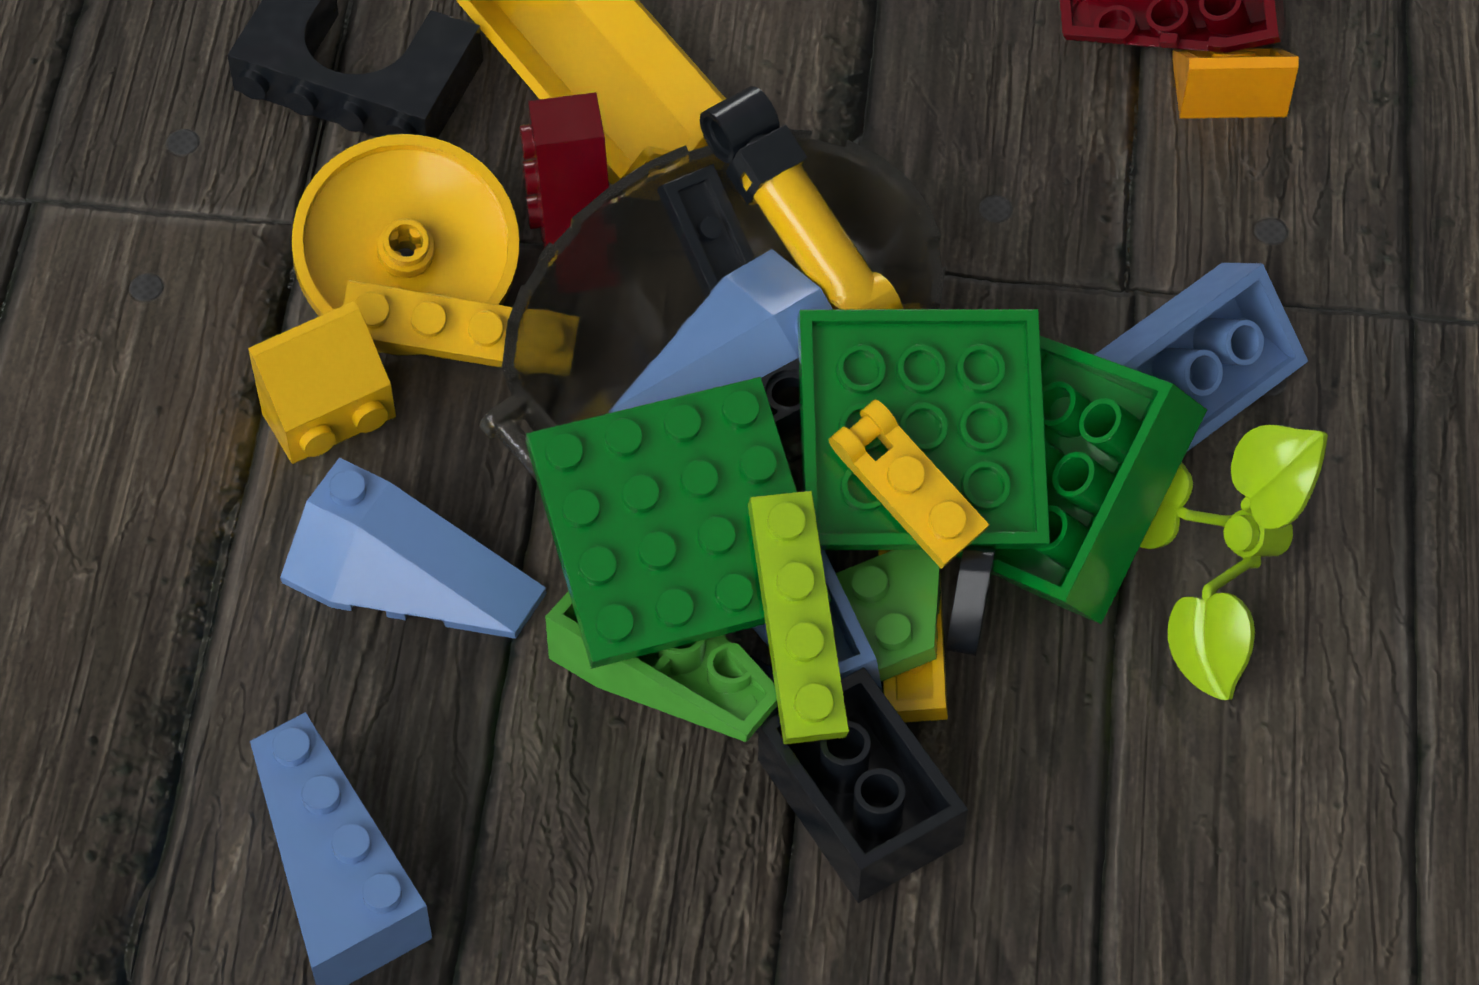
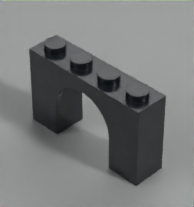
[227,0,483,139]

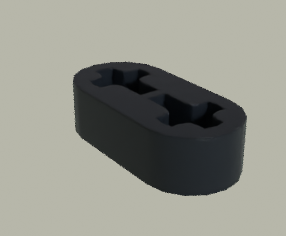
[946,545,996,656]

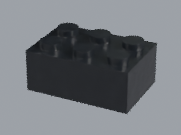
[758,668,968,903]

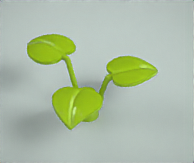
[1140,425,1328,700]

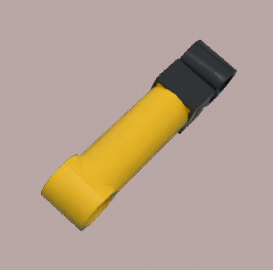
[699,86,903,310]

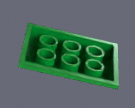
[956,336,1207,624]

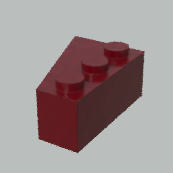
[520,92,618,294]

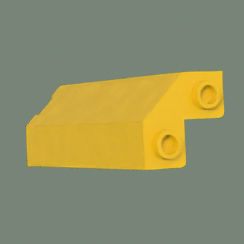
[456,0,726,201]

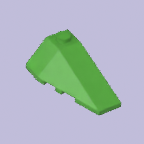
[545,591,778,742]

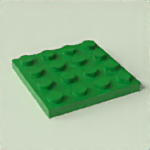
[797,309,1050,550]
[525,377,831,669]

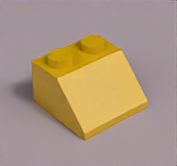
[248,301,396,464]

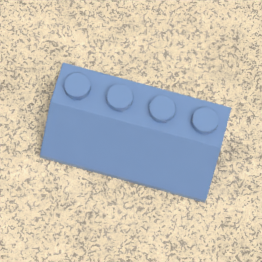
[1094,263,1308,451]

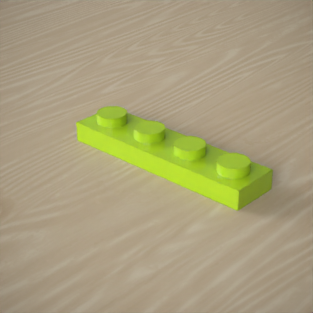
[748,491,849,744]

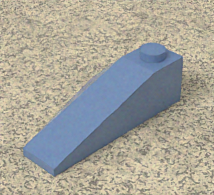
[608,249,833,413]
[280,457,547,639]

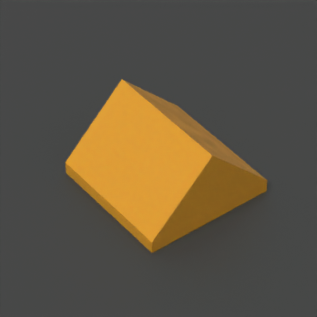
[1172,48,1299,119]

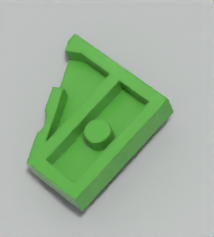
[835,550,941,682]

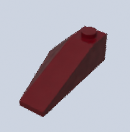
[1060,0,1285,53]

